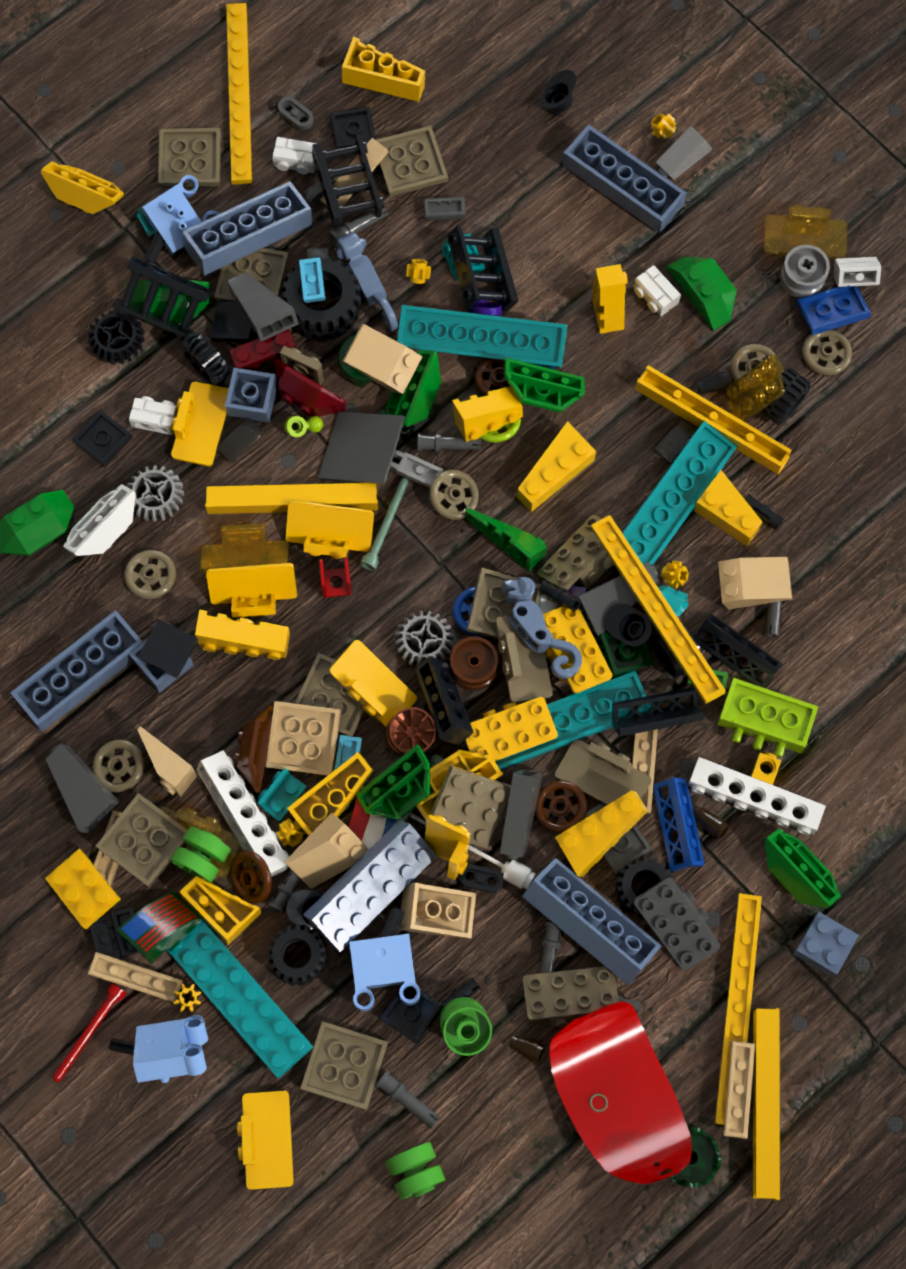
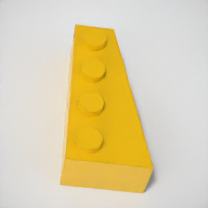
[342,37,425,102]
[517,421,596,512]
[555,790,648,877]

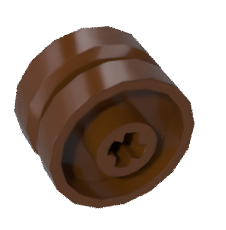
[450,636,498,691]

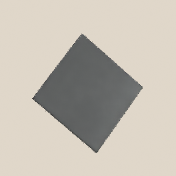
[318,412,405,485]

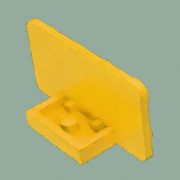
[171,382,229,467]
[286,501,374,559]
[206,563,297,618]
[543,606,612,694]
[329,640,417,727]
[465,697,558,761]
[425,815,470,880]
[237,1091,294,1190]

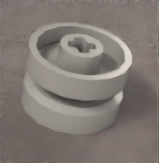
[780,245,830,298]

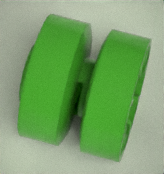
[170,826,231,884]
[439,997,492,1056]
[385,1142,446,1200]

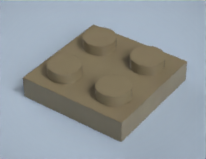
[280,346,324,385]

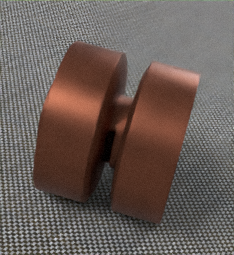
[385,707,436,757]

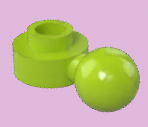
[284,416,323,437]

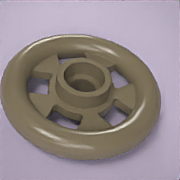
[802,329,852,376]
[731,344,781,392]
[429,470,479,520]
[124,550,176,599]
[93,740,144,793]

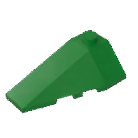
[465,508,547,573]

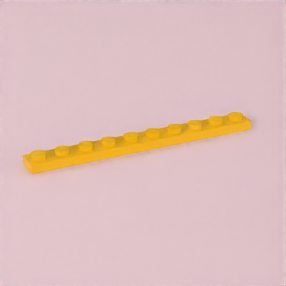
[226,3,252,185]
[591,515,725,704]
[714,893,762,1125]

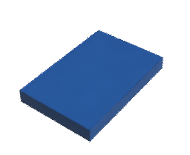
[796,285,871,335]

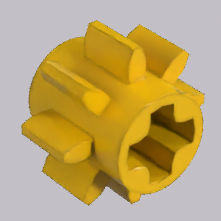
[651,113,676,139]
[406,259,431,284]
[661,561,689,588]
[276,818,306,847]
[173,984,201,1012]

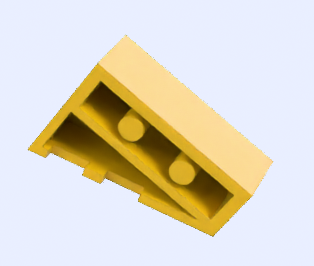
[591,264,628,334]
[452,386,523,442]
[694,470,762,547]
[180,876,261,945]

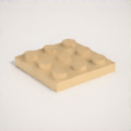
[266,701,341,775]

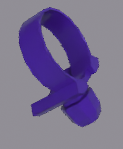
[468,290,502,316]

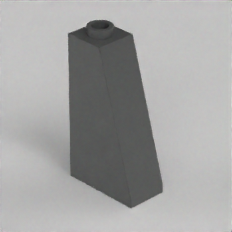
[227,272,299,342]
[576,562,658,636]
[46,743,120,834]
[500,769,543,860]

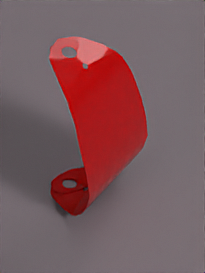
[549,1001,692,1184]

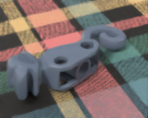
[336,232,398,332]
[500,577,582,679]

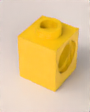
[750,752,781,785]

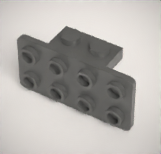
[634,877,720,970]

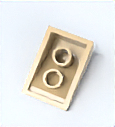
[343,324,422,394]
[718,557,792,610]
[137,726,197,797]
[284,813,369,889]
[399,883,476,939]

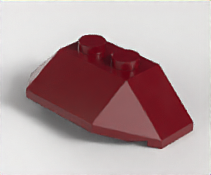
[274,358,347,417]

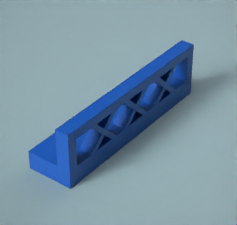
[653,777,705,872]

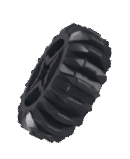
[88,310,145,365]
[180,332,229,385]

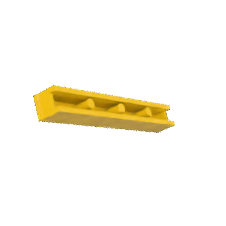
[634,365,791,475]
[205,483,378,514]
[753,1008,780,1201]

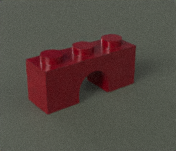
[229,329,298,371]

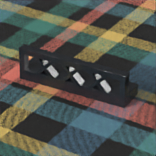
[694,614,783,688]
[612,687,703,736]

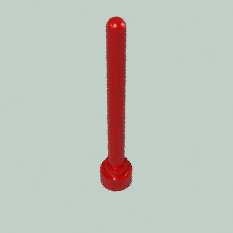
[53,983,127,1082]

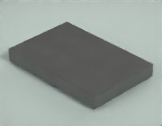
[584,802,653,875]

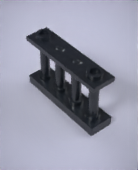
[312,134,385,228]
[447,225,518,311]
[112,256,211,340]

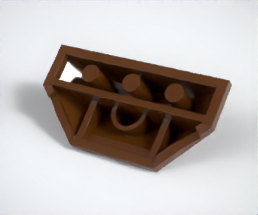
[234,706,274,797]

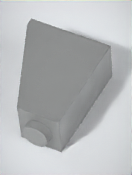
[656,126,712,180]

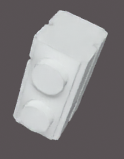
[273,137,317,174]
[834,257,881,287]
[634,266,681,316]
[129,396,178,435]

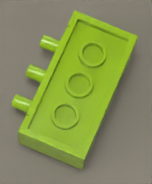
[717,678,819,757]

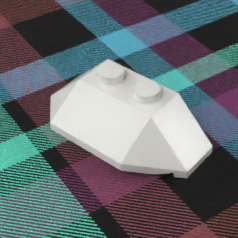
[63,484,136,556]

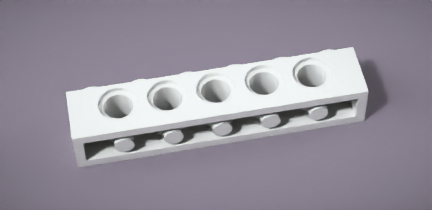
[196,750,289,883]
[688,757,826,835]

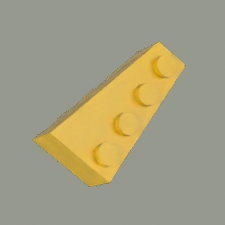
[195,610,290,660]
[287,752,374,836]

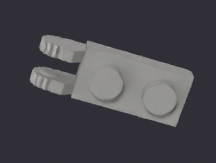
[389,449,444,488]

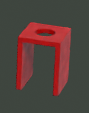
[319,557,352,598]

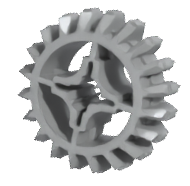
[127,465,184,523]
[395,610,454,667]

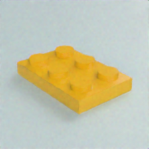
[45,848,121,929]

